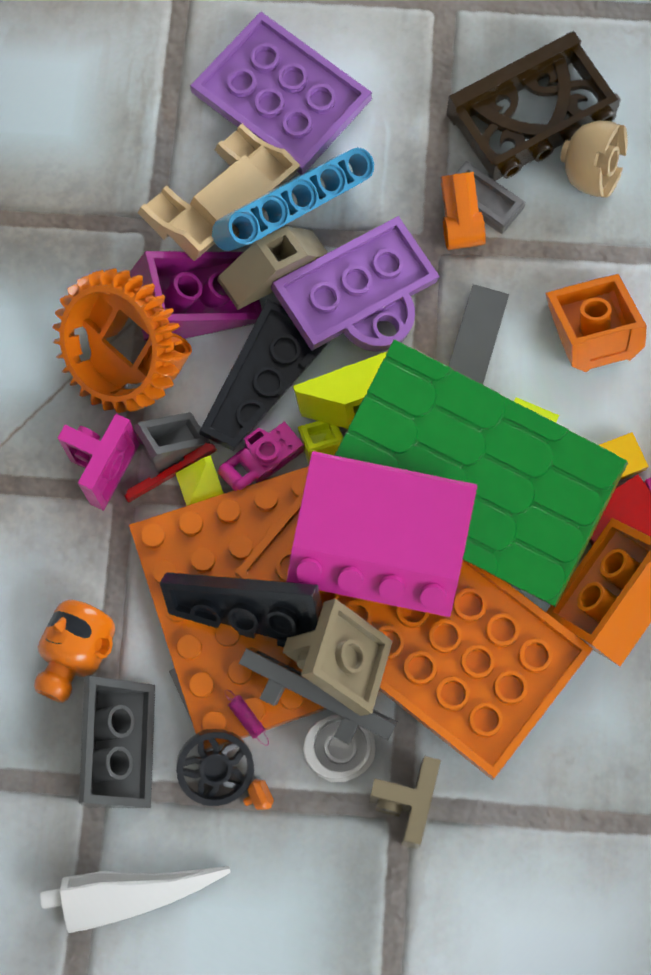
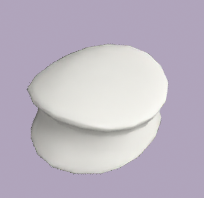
[303,714,376,782]

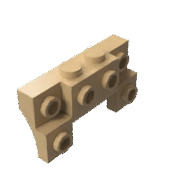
[138,123,301,261]

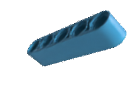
[212,147,374,251]

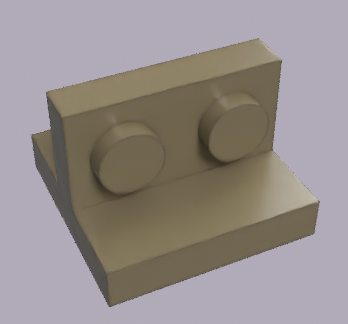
[283,599,393,716]
[369,756,441,850]

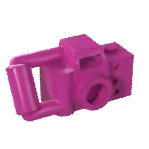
[218,421,304,491]

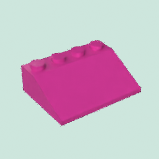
[286,451,477,617]

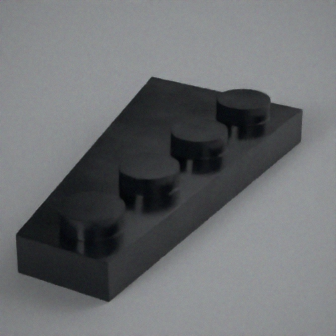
[199,299,331,451]
[160,572,323,648]

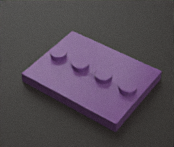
[190,11,372,175]

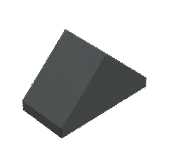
[133,412,210,474]

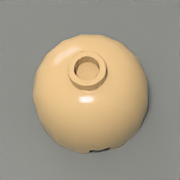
[561,121,628,198]

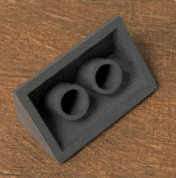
[79,676,155,808]

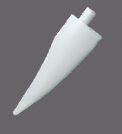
[40,866,231,933]

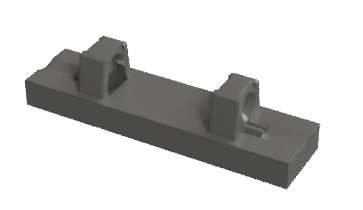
[239,647,398,744]

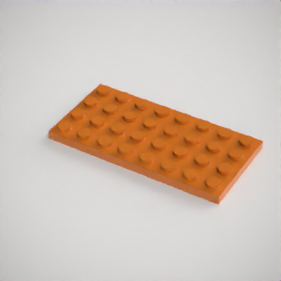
[235,454,593,780]

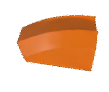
[545,274,647,373]

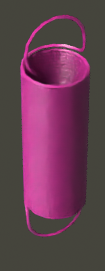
[225,690,269,745]

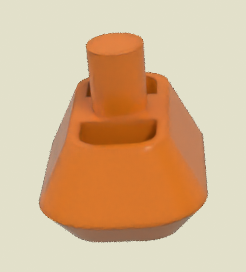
[243,779,274,810]

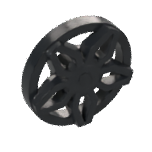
[176,729,254,806]

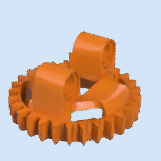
[52,268,192,413]

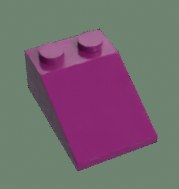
[130,251,262,341]

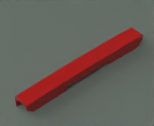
[124,443,217,503]

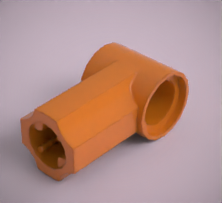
[441,172,486,250]

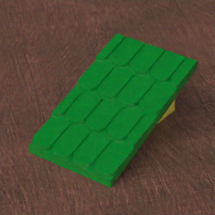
[335,339,628,607]

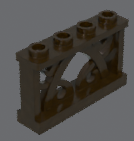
[446,30,621,181]

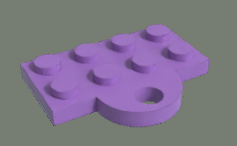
[271,216,440,352]

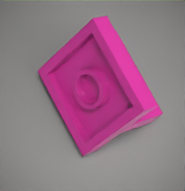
[57,413,140,511]

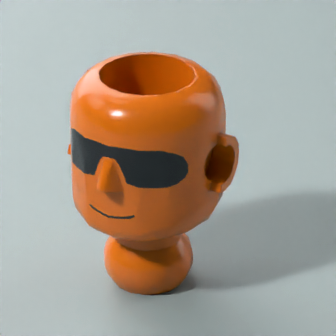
[34,599,115,703]

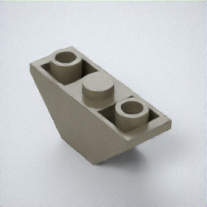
[218,226,328,310]

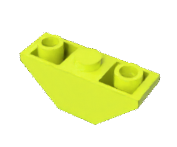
[293,352,387,429]

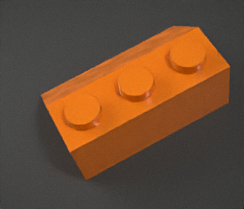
[546,518,651,666]

